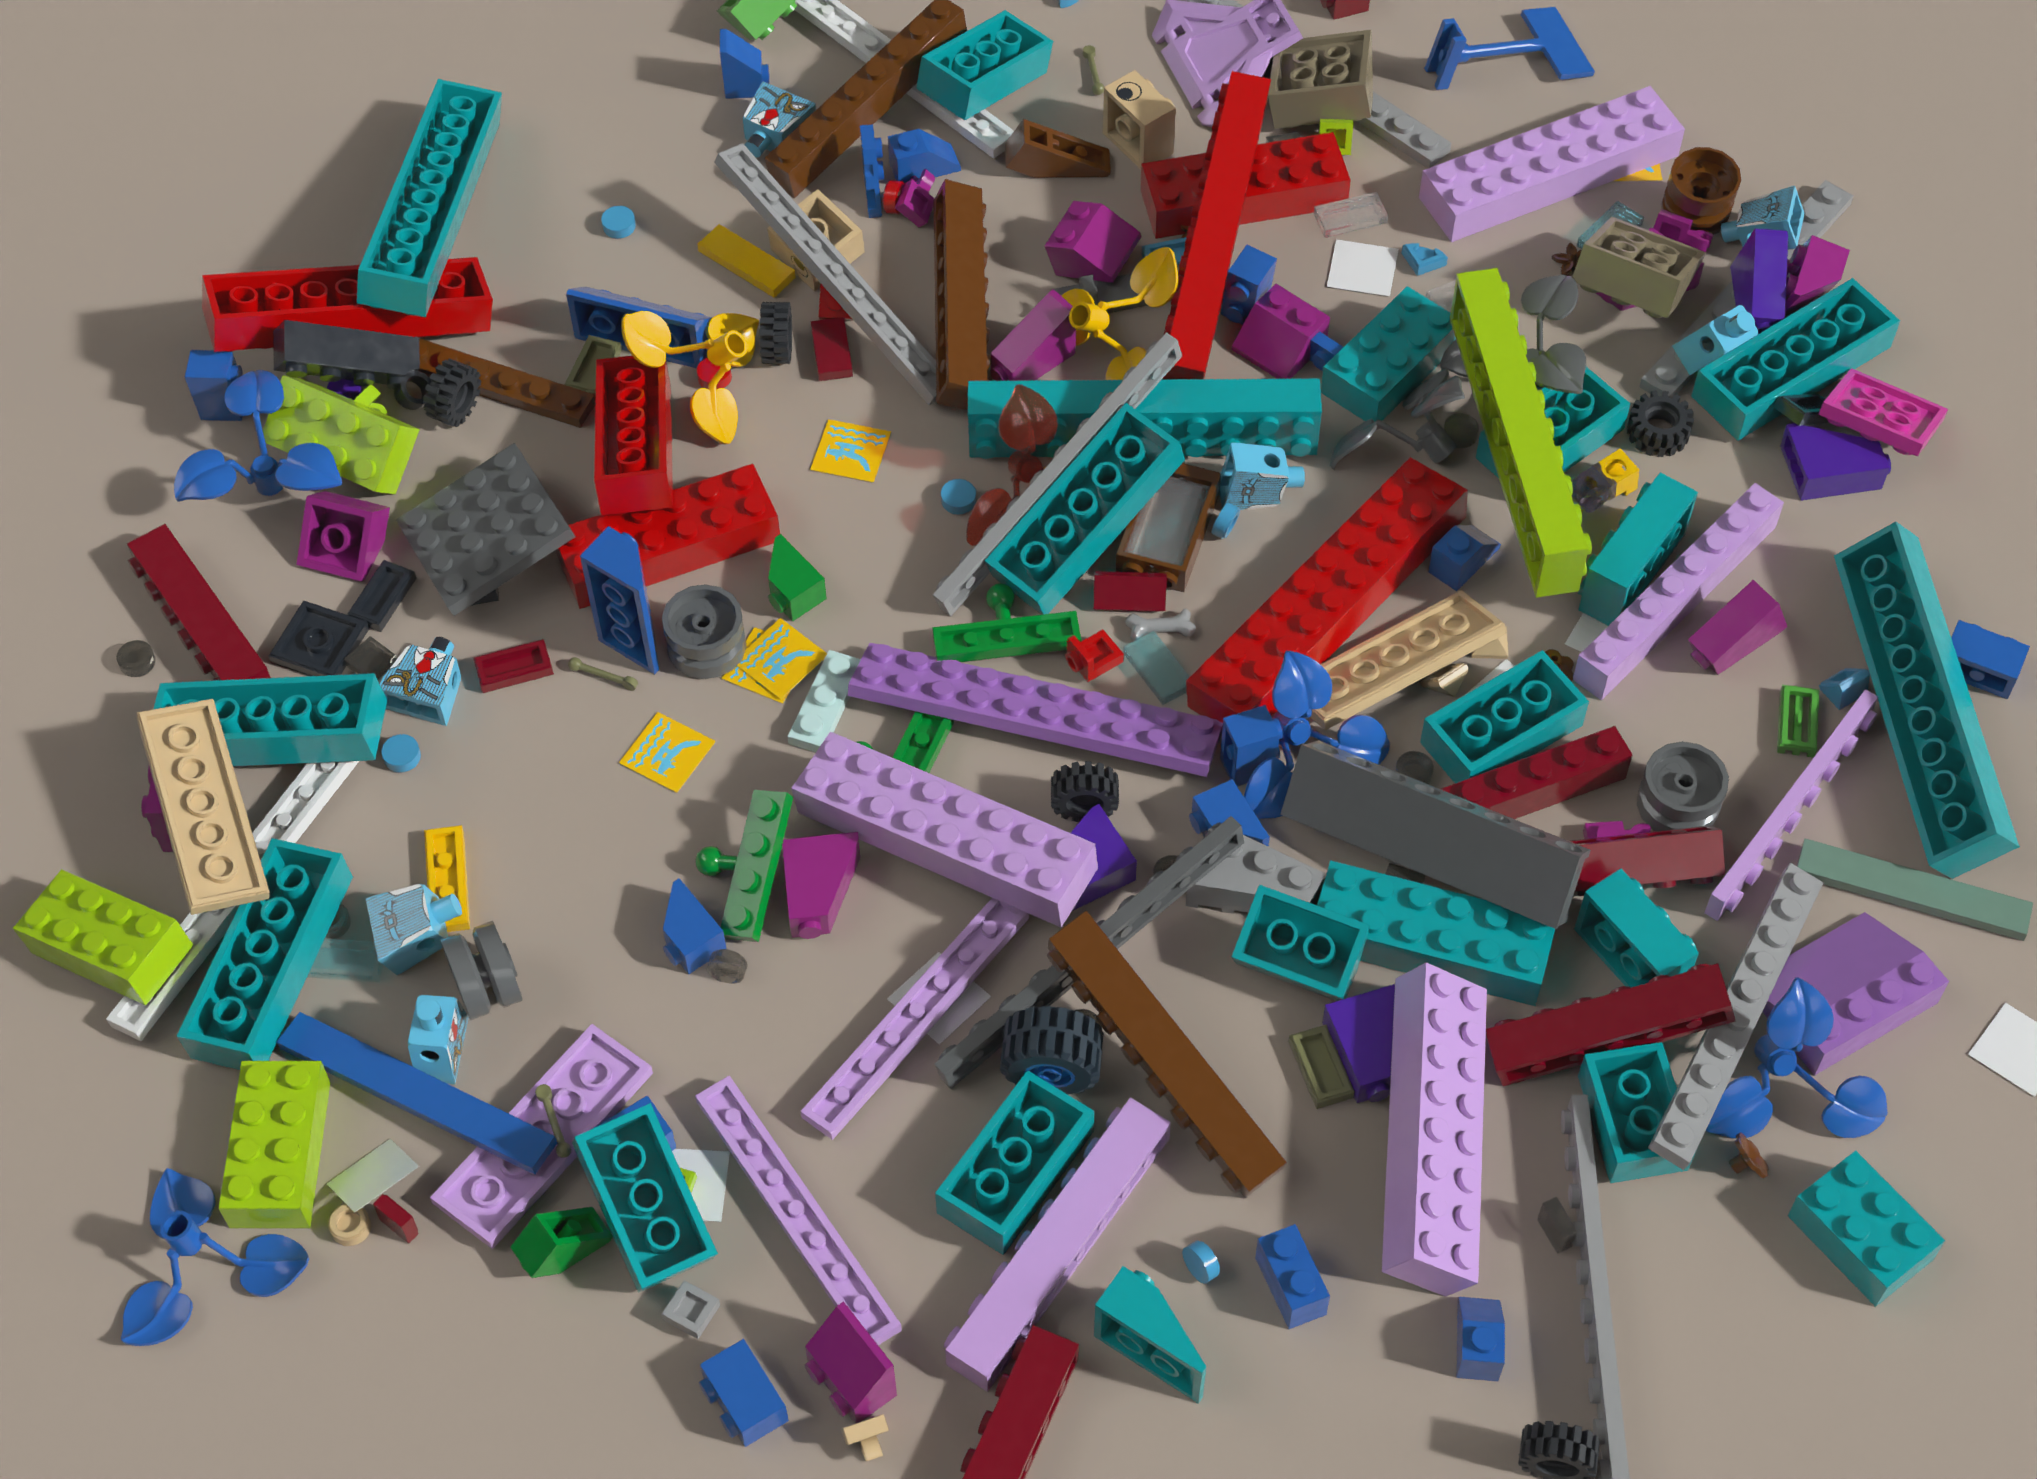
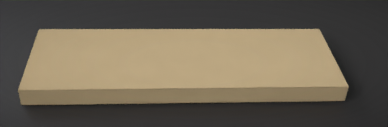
[1311,590,1506,730]
[137,699,270,915]

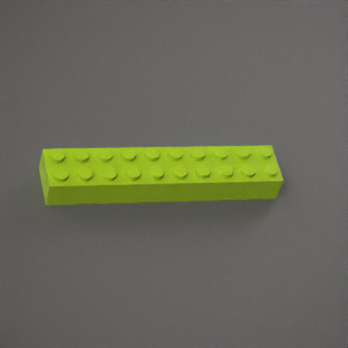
[1450,268,1592,598]

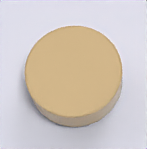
[328,1203,371,1246]

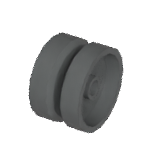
[662,584,747,679]
[1637,741,1729,831]
[440,920,523,1021]

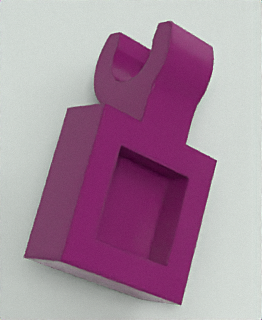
[895,168,935,228]
[1653,209,1714,252]

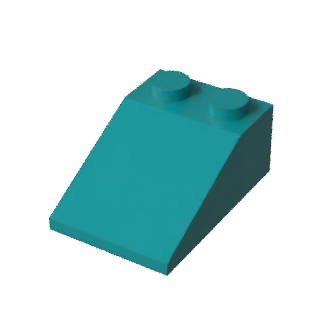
[1094,1266,1206,1404]

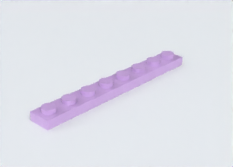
[1705,689,1878,921]
[801,898,1029,1140]
[695,1076,902,1345]

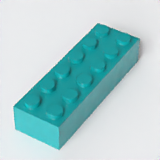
[1691,278,1901,441]
[985,403,1185,615]
[153,673,387,766]
[177,838,353,1070]
[1317,860,1555,1006]

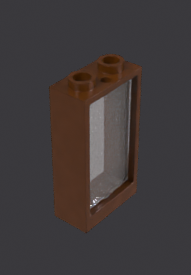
[1116,463,1221,592]

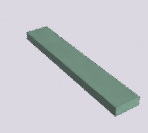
[1797,838,2033,941]

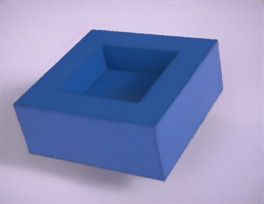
[1310,331,1343,371]

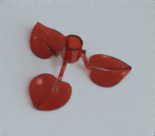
[966,384,1058,546]

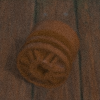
[1661,147,1741,235]

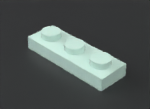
[788,650,861,753]

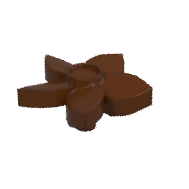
[1551,242,1582,276]

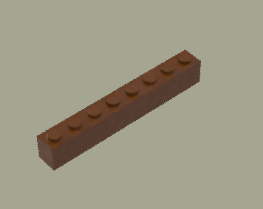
[765,0,967,198]
[933,179,991,411]
[1047,911,1287,1198]

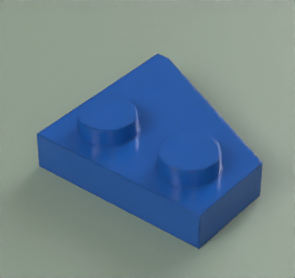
[860,124,884,218]

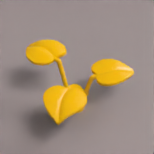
[1061,247,1178,380]
[622,311,759,445]

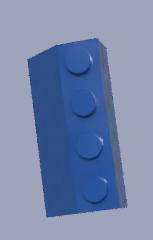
[566,287,712,369]
[580,526,659,675]

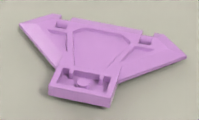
[1152,0,1303,127]

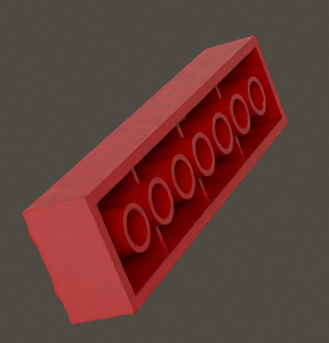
[202,257,493,352]

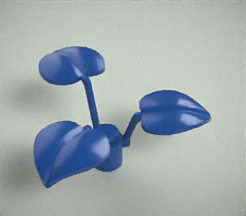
[174,370,342,502]
[1244,651,1390,819]
[1706,977,1888,1139]
[120,1168,310,1346]

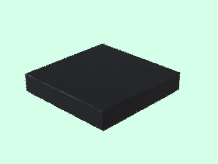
[268,600,369,676]

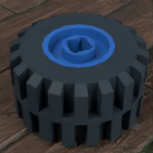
[1000,1006,1104,1095]

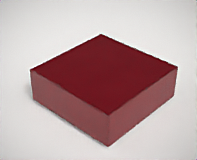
[373,1194,419,1244]

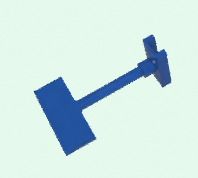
[1424,7,1595,90]

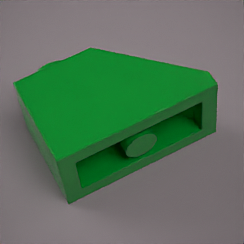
[768,534,827,621]
[510,1206,613,1278]

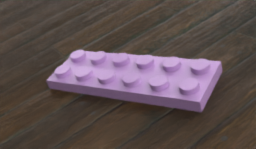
[430,1024,653,1250]

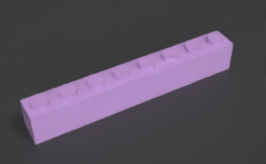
[1573,483,1784,701]
[944,1097,1171,1392]

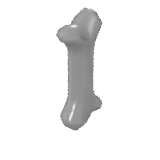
[1125,609,1196,642]

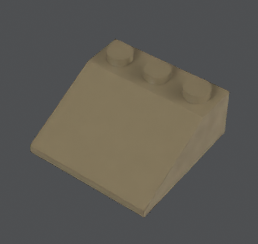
[1268,30,1373,129]
[1572,217,1706,318]

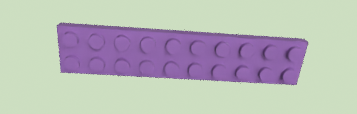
[848,643,1223,777]

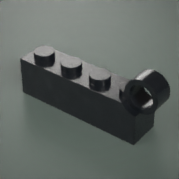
[273,320,431,410]

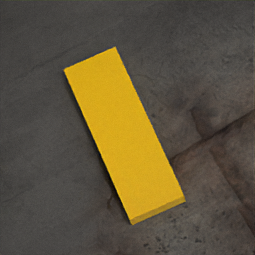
[697,224,796,298]
[424,825,470,932]

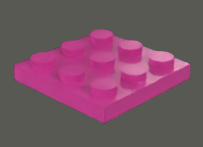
[1819,368,1948,457]

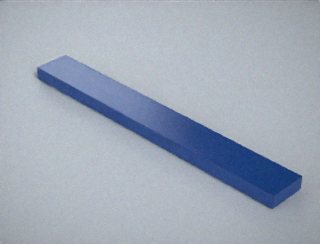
[276,1012,558,1175]

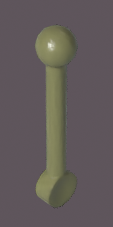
[1083,45,1104,95]
[568,657,638,691]
[535,1084,572,1158]

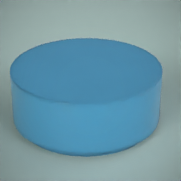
[601,206,636,239]
[941,479,976,515]
[1211,502,1240,539]
[381,734,421,772]
[1182,1240,1220,1284]

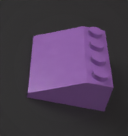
[1762,912,1949,1076]

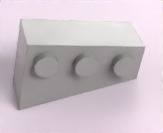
[1186,835,1326,914]

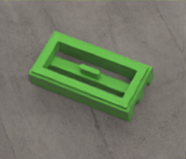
[1777,684,1819,758]

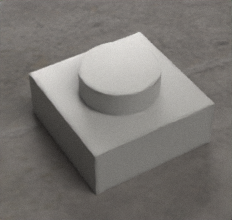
[662,1280,720,1339]

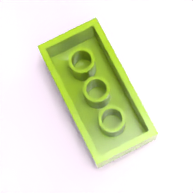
[263,375,420,495]
[13,869,193,1005]
[219,1061,331,1228]

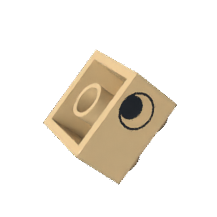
[1103,70,1176,169]
[767,189,865,292]

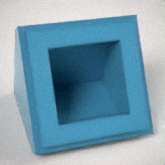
[1819,668,1870,710]

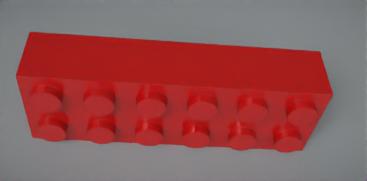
[1140,132,1351,239]
[594,355,673,516]
[556,463,780,609]

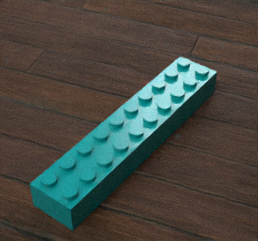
[357,79,502,317]
[968,378,1322,459]
[1834,521,2020,879]

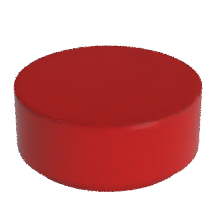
[883,180,904,215]
[697,358,732,390]

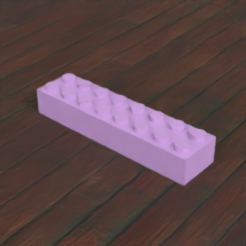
[1419,86,1685,242]
[791,731,1098,927]
[1382,963,1487,1297]

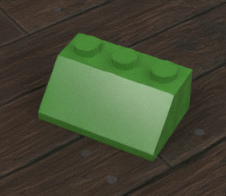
[716,0,797,40]

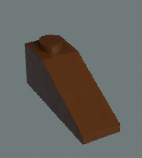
[1005,119,1111,178]

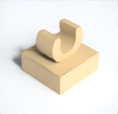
[841,1414,889,1461]

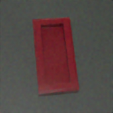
[810,317,853,381]
[1093,571,1167,611]
[473,639,554,693]

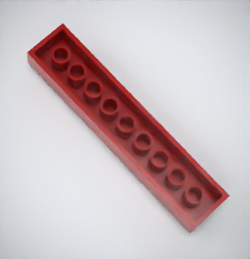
[1162,71,1271,380]
[1186,457,1468,729]

